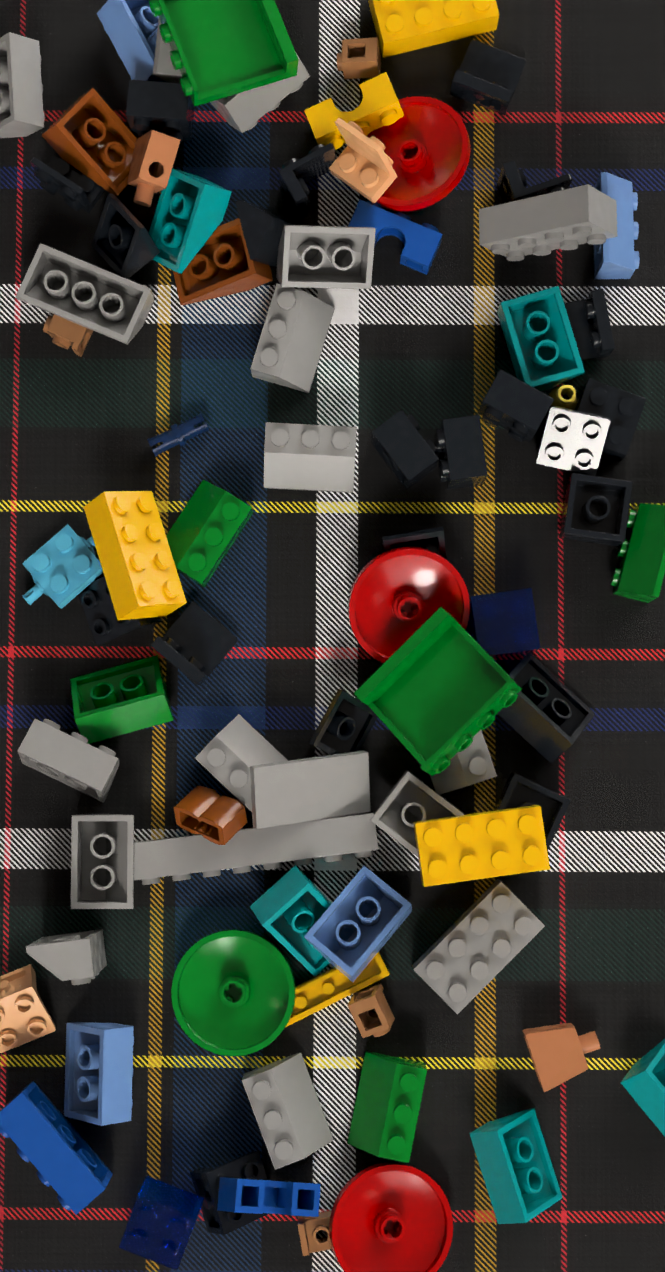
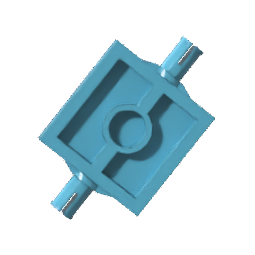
[22,524,103,609]

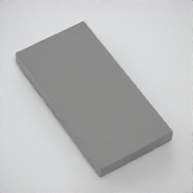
[250,750,371,829]

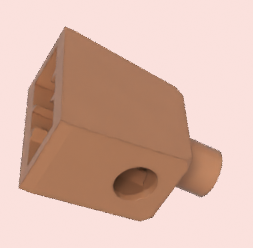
[127,130,180,207]
[522,1023,601,1092]

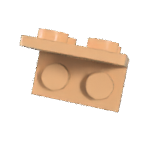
[329,117,398,204]
[0,964,56,1053]

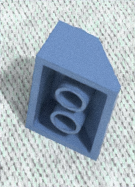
[97,0,168,83]
[593,172,640,280]
[304,866,412,982]
[64,1022,134,1126]

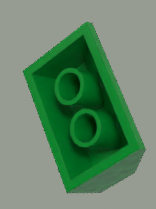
[166,480,254,588]
[610,503,665,603]
[70,655,173,744]
[347,1051,427,1163]

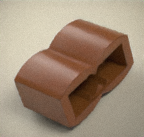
[174,786,247,845]

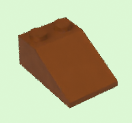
[42,88,137,196]
[173,218,273,305]

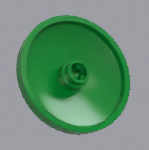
[171,929,296,1056]

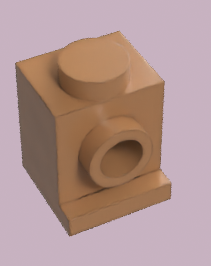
[337,37,381,79]
[43,315,93,357]
[347,984,395,1038]
[297,1210,332,1256]

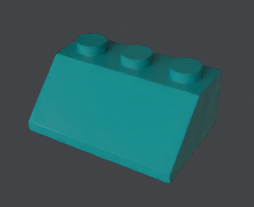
[497,286,585,391]
[620,1039,665,1137]
[469,1108,563,1224]

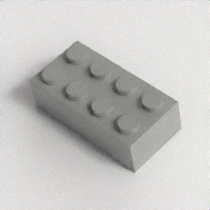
[479,184,617,261]
[412,879,545,1015]

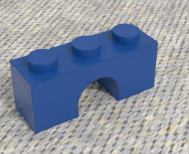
[348,200,443,275]
[217,1177,321,1217]

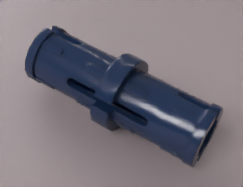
[147,413,210,457]

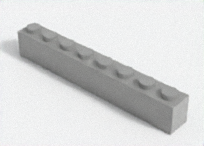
[134,812,379,885]

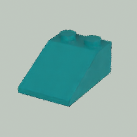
[149,168,232,274]
[250,865,331,977]

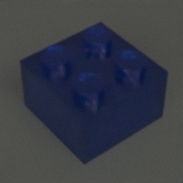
[469,588,540,657]
[119,1176,204,1270]

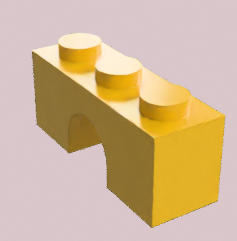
[304,72,404,150]

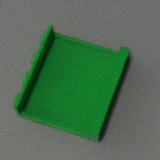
[149,0,299,107]
[354,607,522,776]

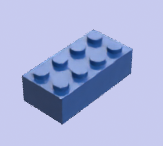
[0,1081,113,1215]

